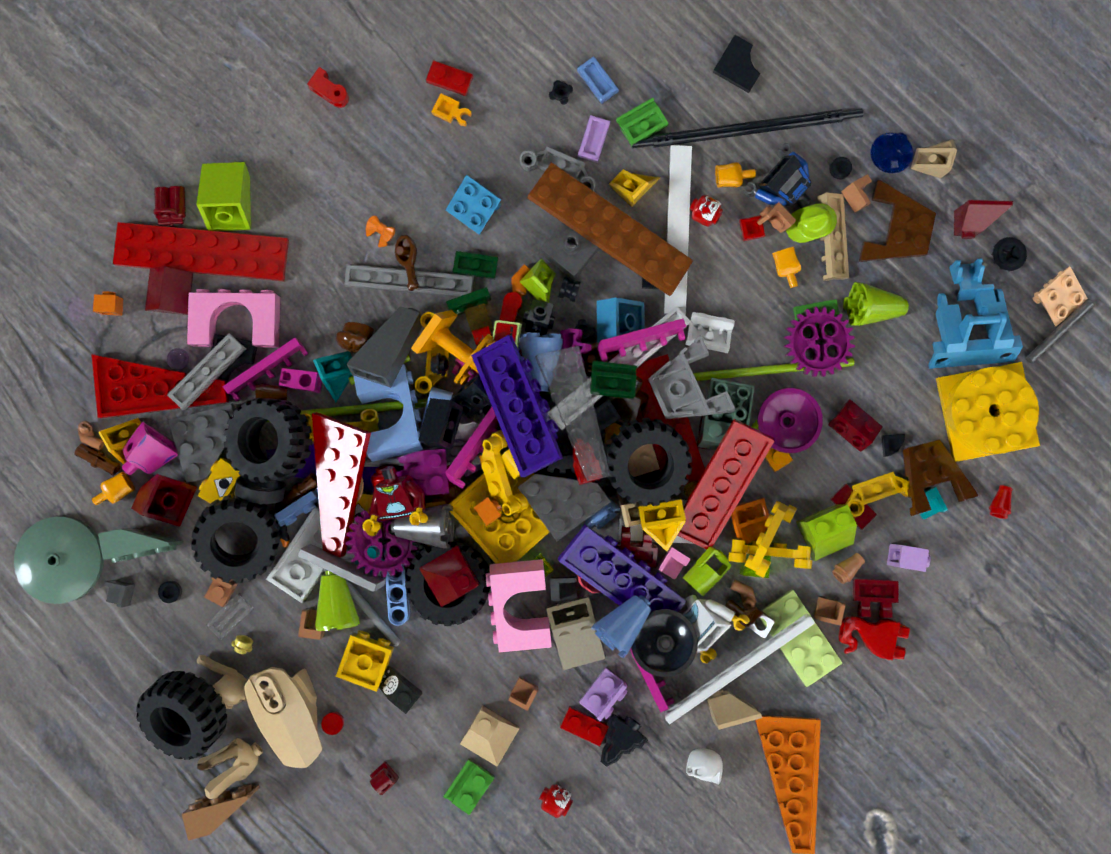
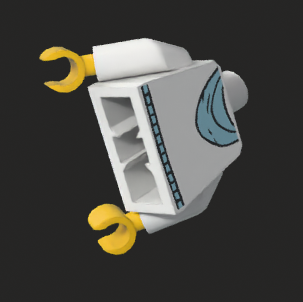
[683,595,750,664]

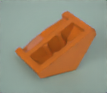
[731,498,769,544]

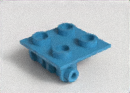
[446,175,502,235]

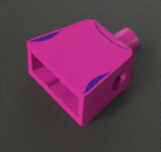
[122,422,178,475]

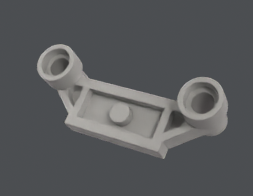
[519,146,596,191]

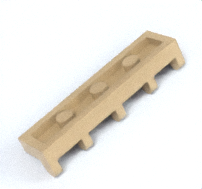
[817,193,849,281]

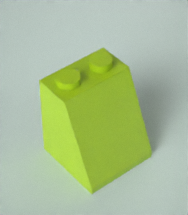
[196,162,251,231]
[796,504,857,561]

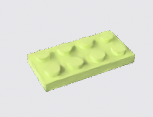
[760,590,842,687]

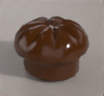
[336,322,374,353]

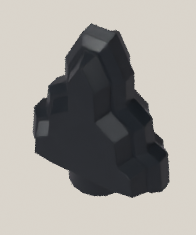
[600,713,648,767]

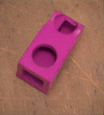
[279,368,322,394]

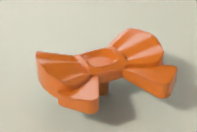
[366,215,395,247]

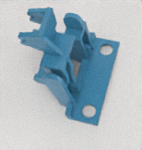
[928,258,1023,369]

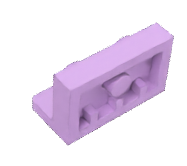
[579,667,628,721]

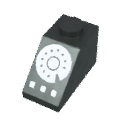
[379,665,423,714]

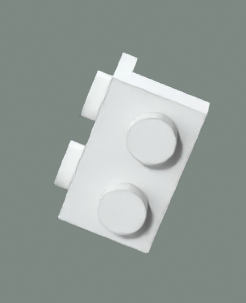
[686,312,735,353]

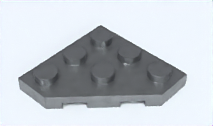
[168,403,235,483]
[518,474,611,541]

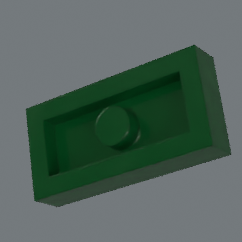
[453,251,499,280]

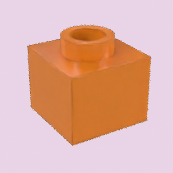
[93,291,123,316]
[474,497,502,526]

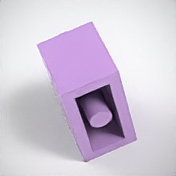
[887,544,931,572]

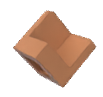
[841,174,872,213]
[814,597,845,626]
[298,608,325,640]
[508,677,538,711]

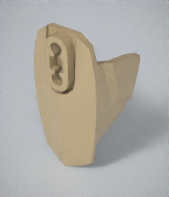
[244,667,323,768]

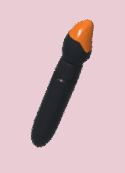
[275,501,290,548]

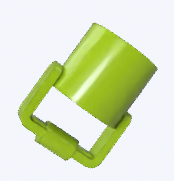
[682,546,731,597]

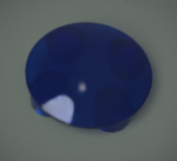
[870,132,913,174]

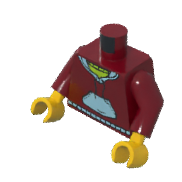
[362,466,428,532]

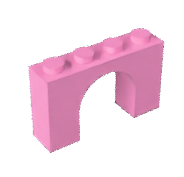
[187,289,280,348]
[486,559,552,652]

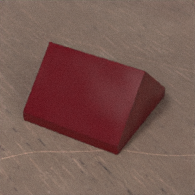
[145,266,194,315]

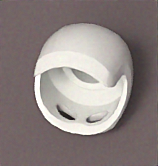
[686,748,723,785]

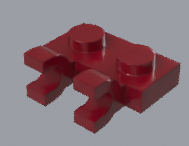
[616,525,658,567]
[853,579,899,618]

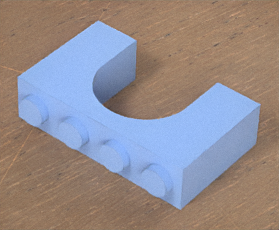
[354,364,423,462]

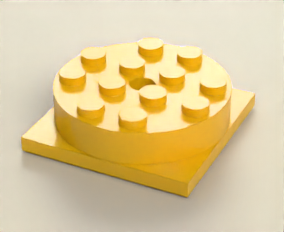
[936,362,1040,462]
[449,469,549,564]

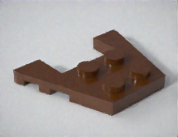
[859,180,936,262]
[903,439,978,516]

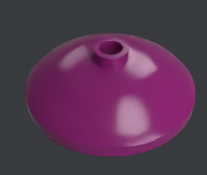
[757,388,823,453]

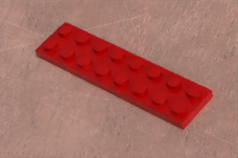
[113,222,289,282]

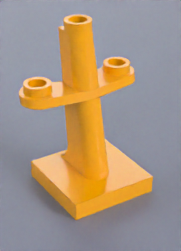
[411,310,495,385]

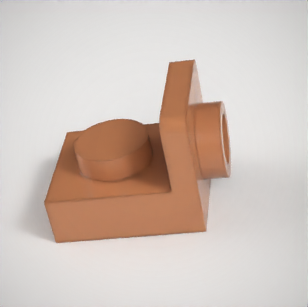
[757,202,796,233]
[204,576,238,607]

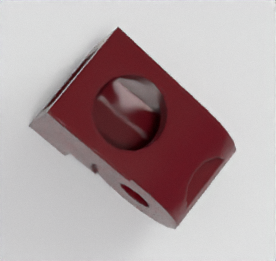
[370,761,399,795]

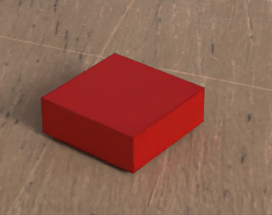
[739,215,765,242]

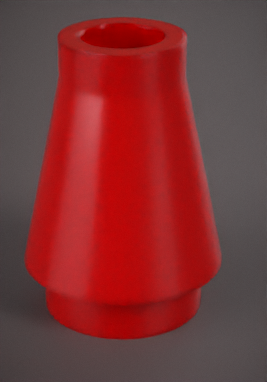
[989,485,1013,519]

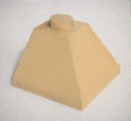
[707,688,762,730]
[460,705,520,766]

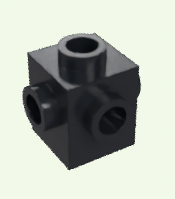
[523,299,555,335]

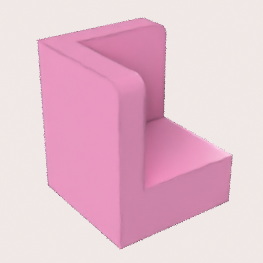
[657,547,690,579]

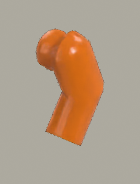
[511,264,530,297]

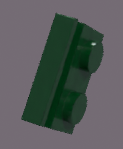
[446,287,491,315]
[590,361,637,399]

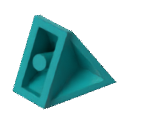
[313,351,353,403]

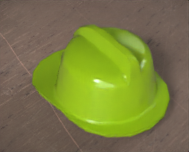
[786,204,837,243]

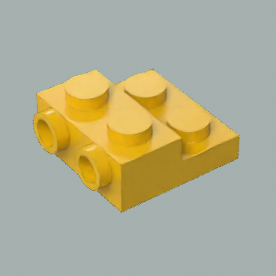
[335,630,394,692]

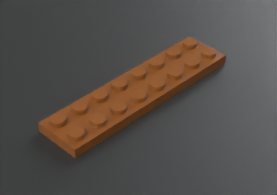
[527,162,694,296]

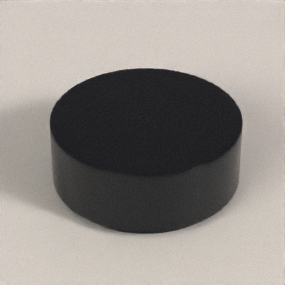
[829,157,852,180]
[158,581,182,603]

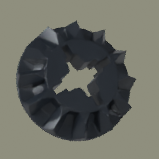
[991,237,1027,272]

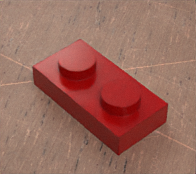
[426,61,473,96]
[560,706,609,747]

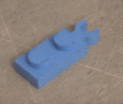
[274,488,319,526]

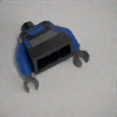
[743,143,811,208]

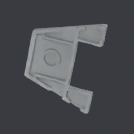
[648,336,736,419]

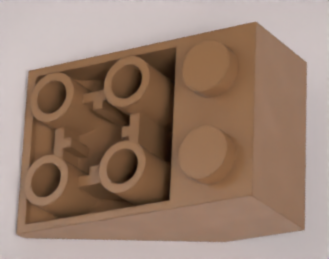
[182,784,260,841]

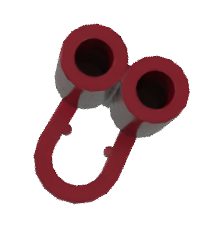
[153,186,186,226]

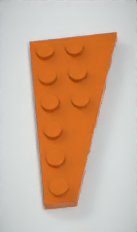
[755,715,821,854]

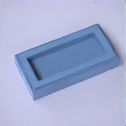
[577,56,619,104]

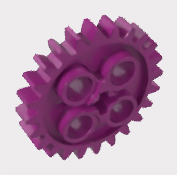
[783,307,855,377]
[345,508,418,578]

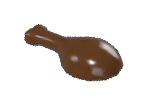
[395,235,419,291]

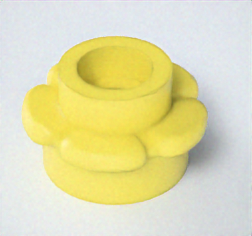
[231,635,253,654]

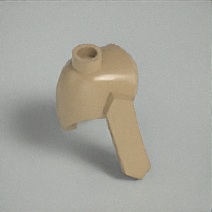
[197,655,247,709]
[197,738,263,799]

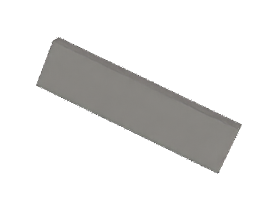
[167,333,246,411]
[298,544,386,592]

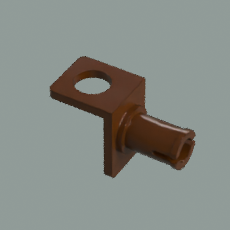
[725,600,775,638]

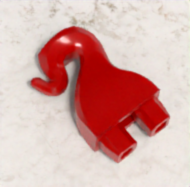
[839,616,910,661]

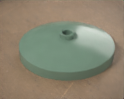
[14,516,104,604]

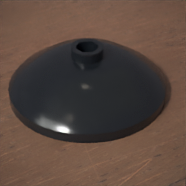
[631,609,698,677]

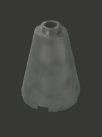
[391,504,454,549]

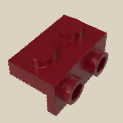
[828,399,883,452]

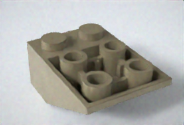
[546,595,605,670]

